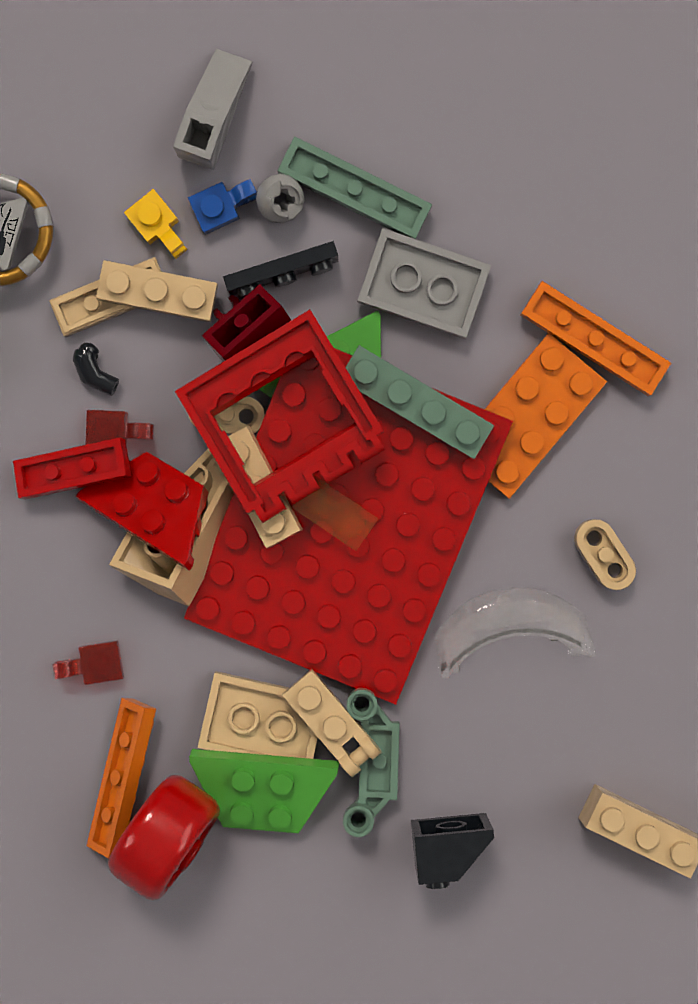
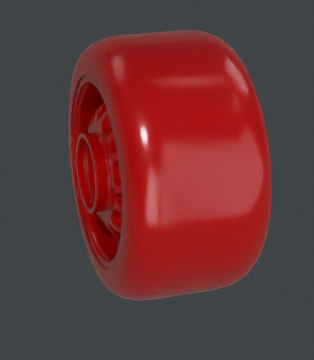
[108,775,220,900]

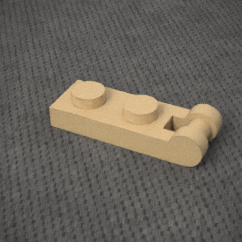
[282,669,382,777]

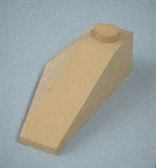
[109,449,234,606]

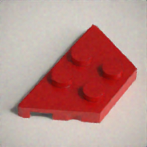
[76,451,209,571]

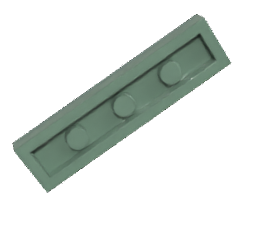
[277,136,432,239]
[346,345,494,459]

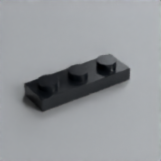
[223,241,339,299]

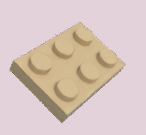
[197,671,318,759]

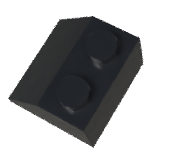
[411,813,494,889]

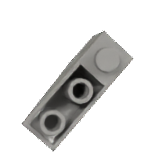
[173,48,252,170]

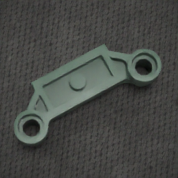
[343,688,400,837]

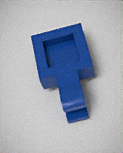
[188,179,257,235]

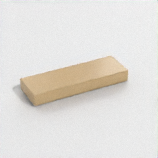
[49,257,162,337]

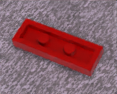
[13,437,131,500]

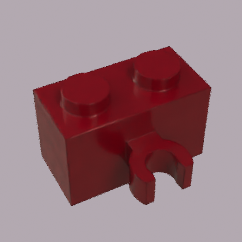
[202,284,291,362]

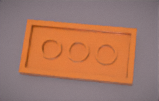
[485,333,607,499]

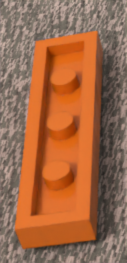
[520,281,671,396]
[86,698,156,859]

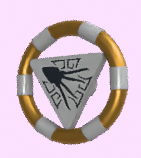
[0,173,53,286]

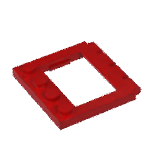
[175,309,385,523]

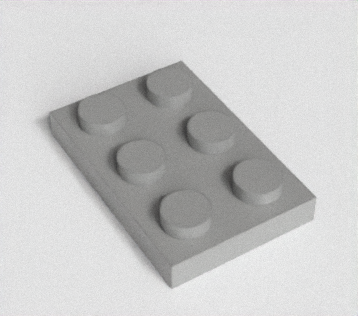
[357,228,491,339]

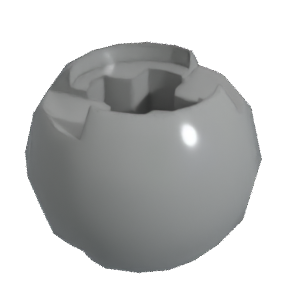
[256,174,305,223]

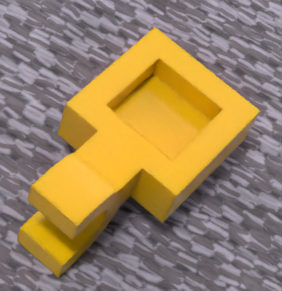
[124,189,187,259]

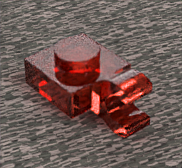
[85,410,154,445]
[52,640,124,685]

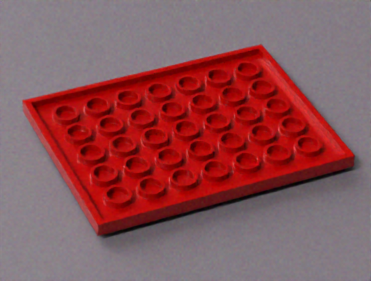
[184,348,513,705]

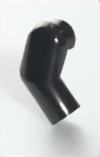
[73,343,119,396]

